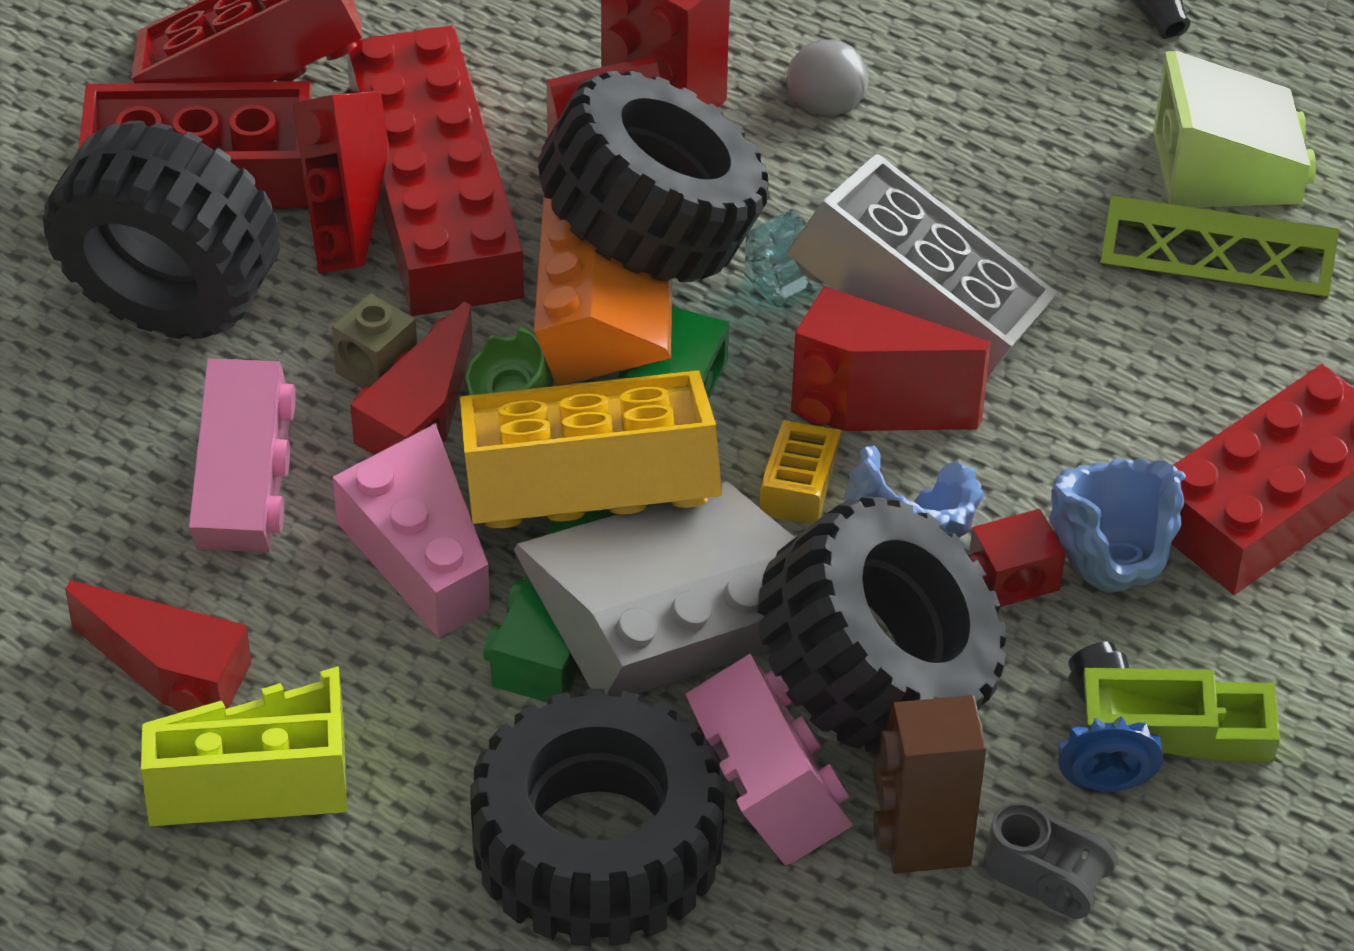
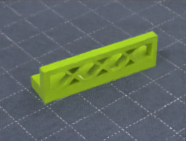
[1100,195,1339,297]

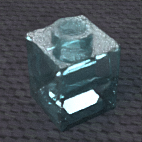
[744,209,824,312]

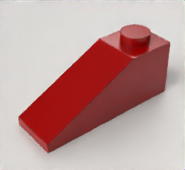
[65,580,251,713]

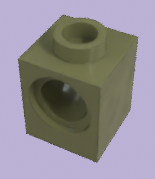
[332,293,417,389]

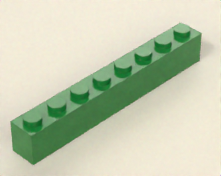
[483,307,729,703]

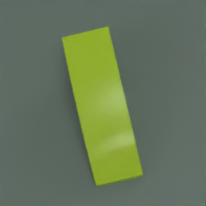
[1084,668,1280,762]

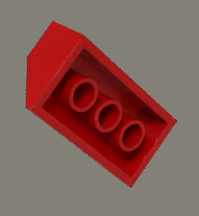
[78,81,312,208]

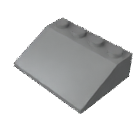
[786,153,1058,382]
[514,481,795,697]

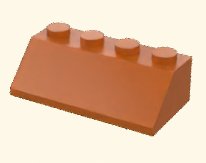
[534,198,672,386]

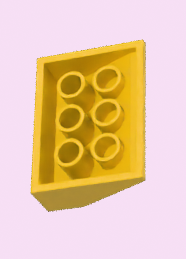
[460,370,722,528]

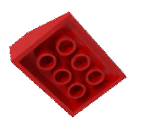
[131,0,362,83]

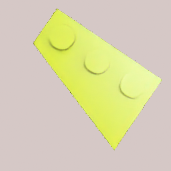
[141,666,347,826]

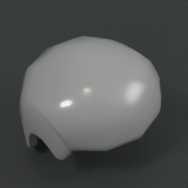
[786,39,868,117]

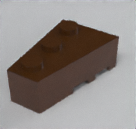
[872,695,986,874]

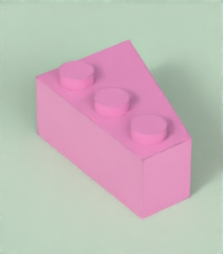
[189,358,295,553]
[333,424,490,638]
[685,653,853,865]

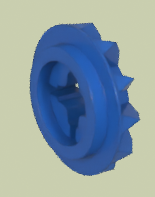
[1058,716,1163,792]

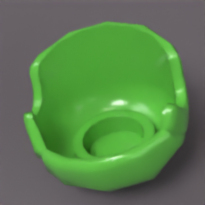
[464,326,554,396]

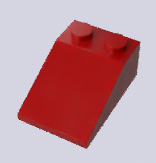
[791,286,991,431]

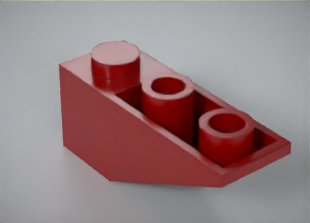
[292,91,389,273]
[350,302,473,455]

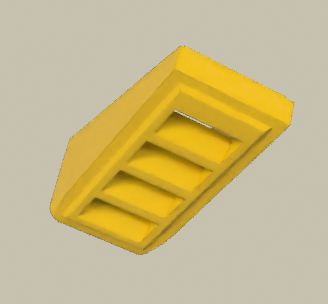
[759,420,841,524]

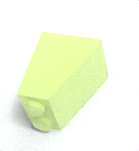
[1153,51,1316,207]

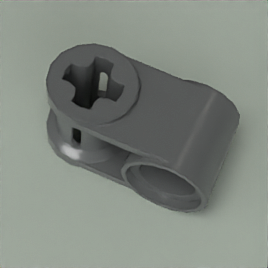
[984,802,1118,919]

